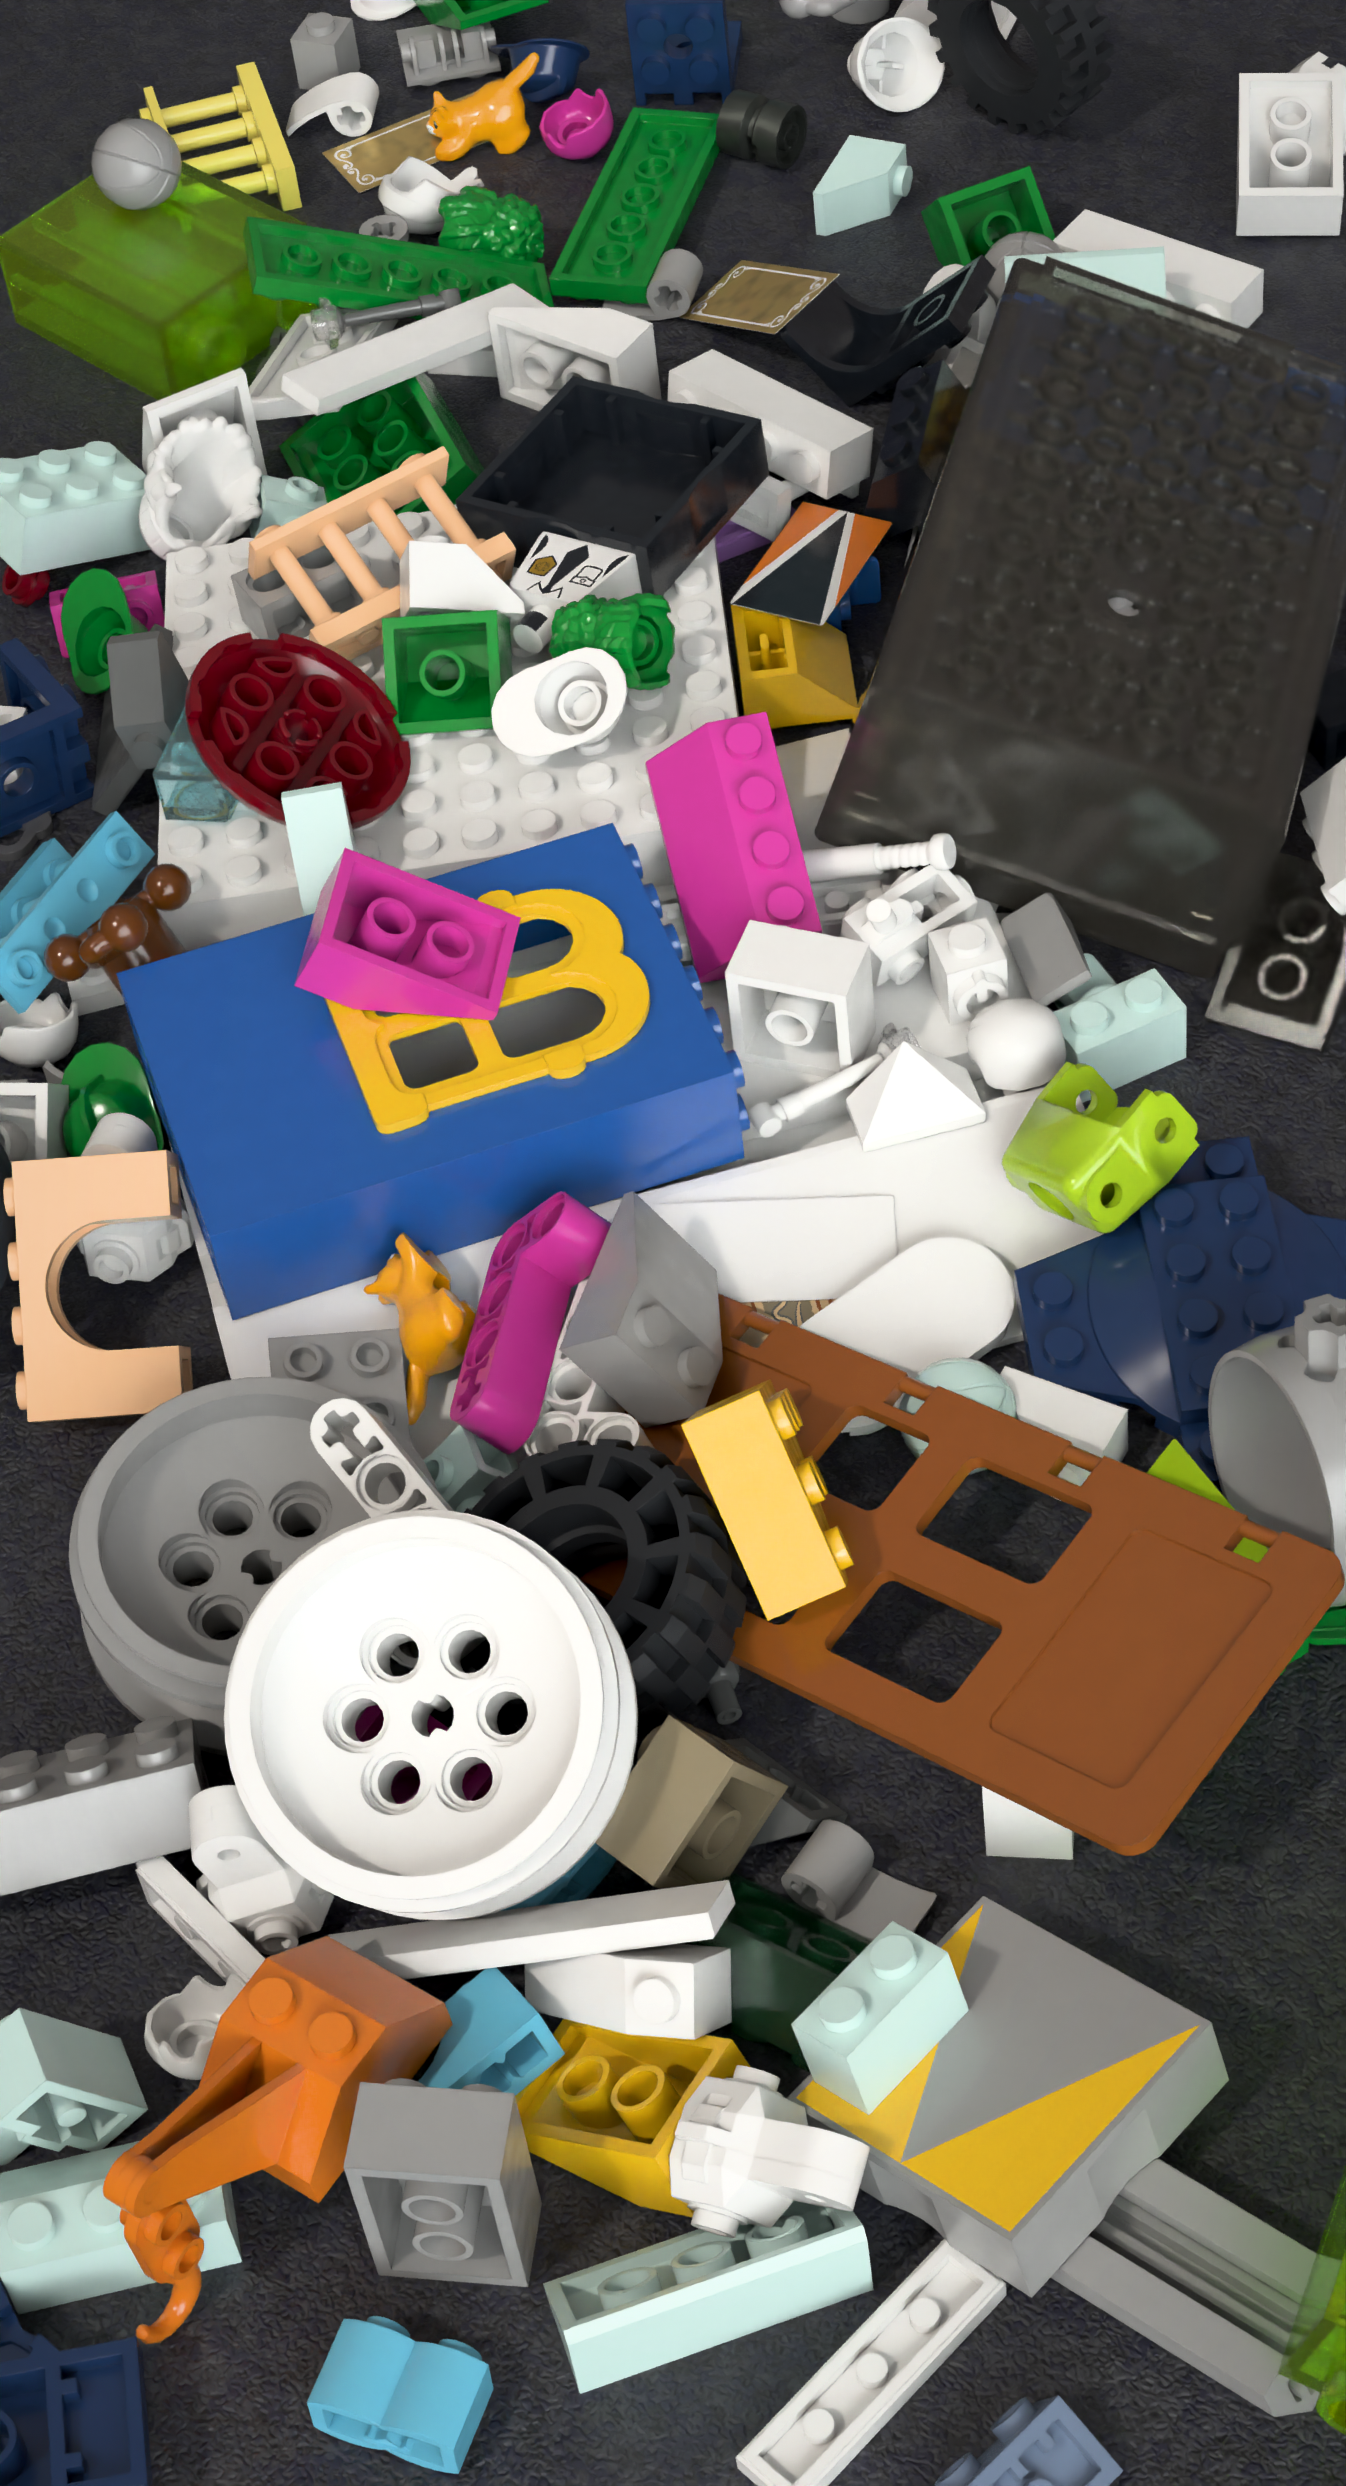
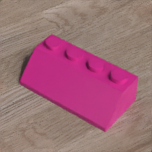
[645,712,822,983]

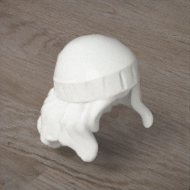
[138,415,263,561]

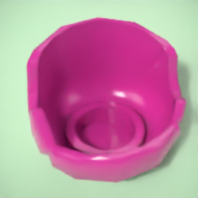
[539,88,614,160]

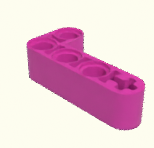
[450,1191,612,1455]

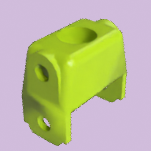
[1002,1062,1199,1233]

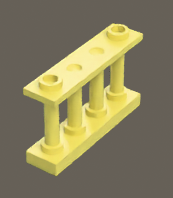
[139,62,302,235]

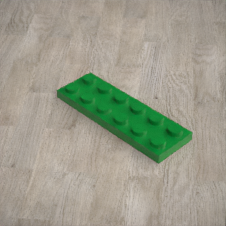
[549,107,720,304]
[243,216,554,321]

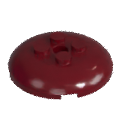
[185,632,411,830]

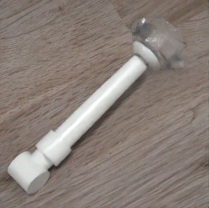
[748,1022,920,1138]

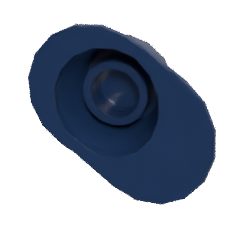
[490,38,590,103]

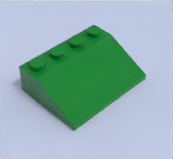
[279,373,484,515]

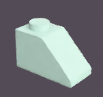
[813,135,913,236]

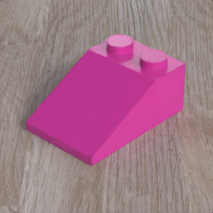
[294,848,521,1020]

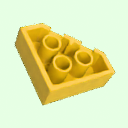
[681,1379,855,1621]

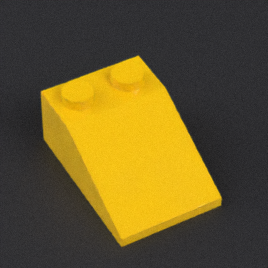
[515,2019,750,2217]

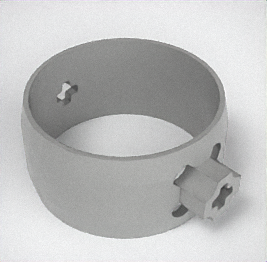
[1208,1294,1346,1607]

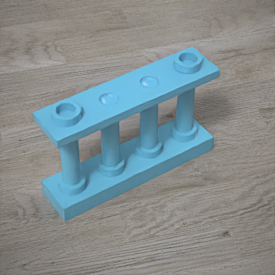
[0,811,155,1014]

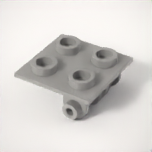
[396,21,501,87]
[268,1328,411,1443]

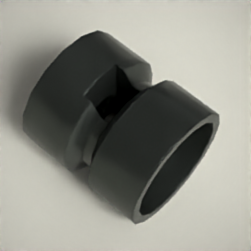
[716,89,808,170]

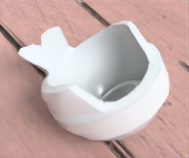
[378,156,485,234]

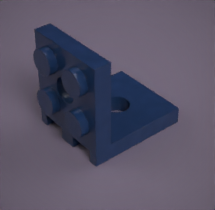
[625,0,743,106]
[0,638,94,837]

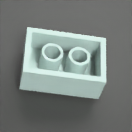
[0,441,150,576]

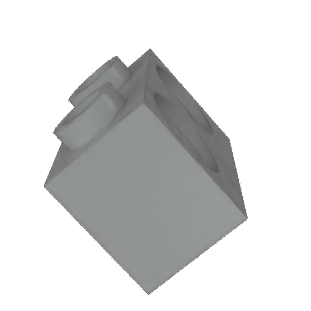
[231,545,363,640]

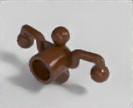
[44,864,191,997]

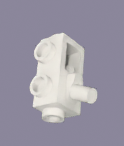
[840,864,978,987]

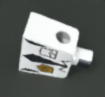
[509,531,642,653]

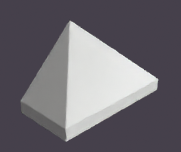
[846,1041,986,1152]

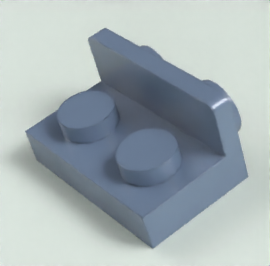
[934,2395,1123,2486]

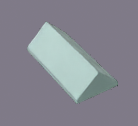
[543,2201,873,2394]

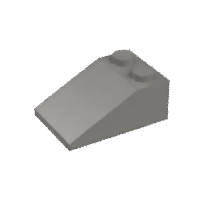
[559,1191,723,1428]

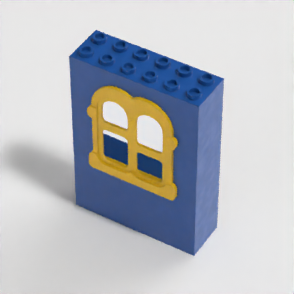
[116,823,750,1321]

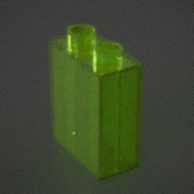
[0,161,323,400]

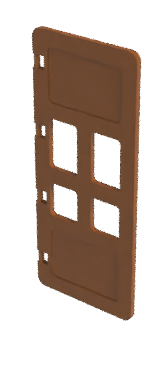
[579,1293,1345,1856]

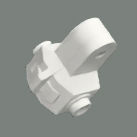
[77,1113,194,1284]
[188,1785,334,1955]
[669,2065,870,2238]

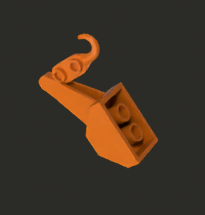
[103,1936,452,2344]

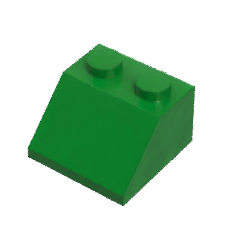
[921,166,1056,267]
[382,610,513,736]

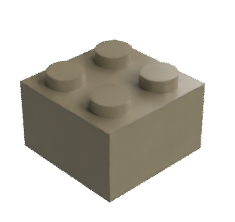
[595,1715,789,1889]

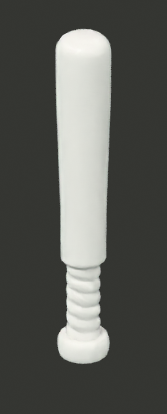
[802,833,956,883]

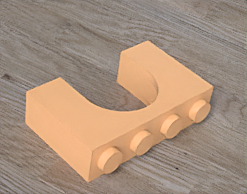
[3,1150,193,1422]

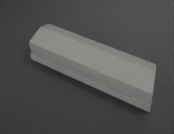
[1050,2158,1346,2417]

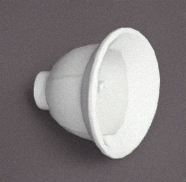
[847,17,945,112]

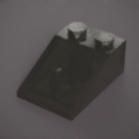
[1204,848,1346,1054]

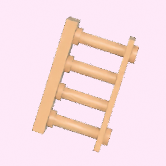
[248,446,516,661]

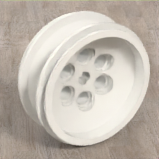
[224,1510,638,1921]

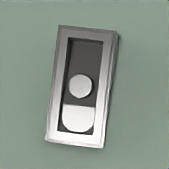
[1000,893,1092,1006]

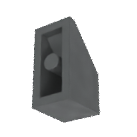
[106,630,195,770]

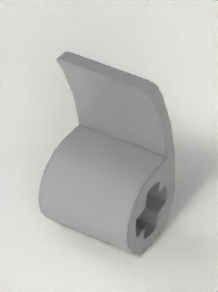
[602,248,703,321]
[781,1819,937,1943]

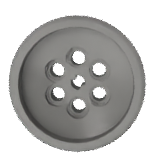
[69,1377,437,1757]

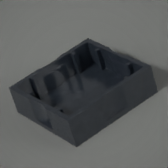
[455,376,769,596]

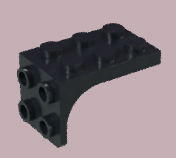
[780,255,996,408]

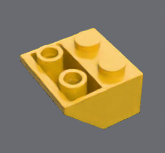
[731,605,859,729]

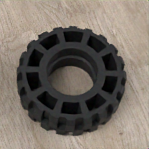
[460,1439,747,1745]

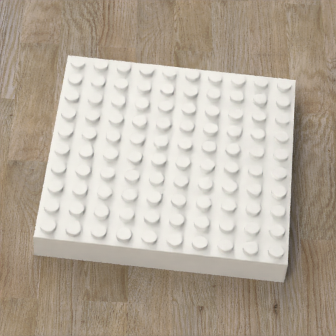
[157,504,739,952]

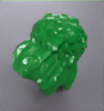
[438,185,545,262]
[548,593,675,691]

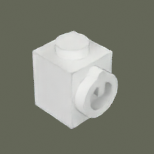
[927,916,1009,1026]

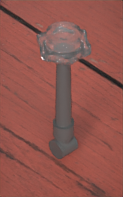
[310,288,462,350]

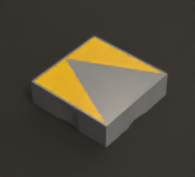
[786,1896,1229,2298]

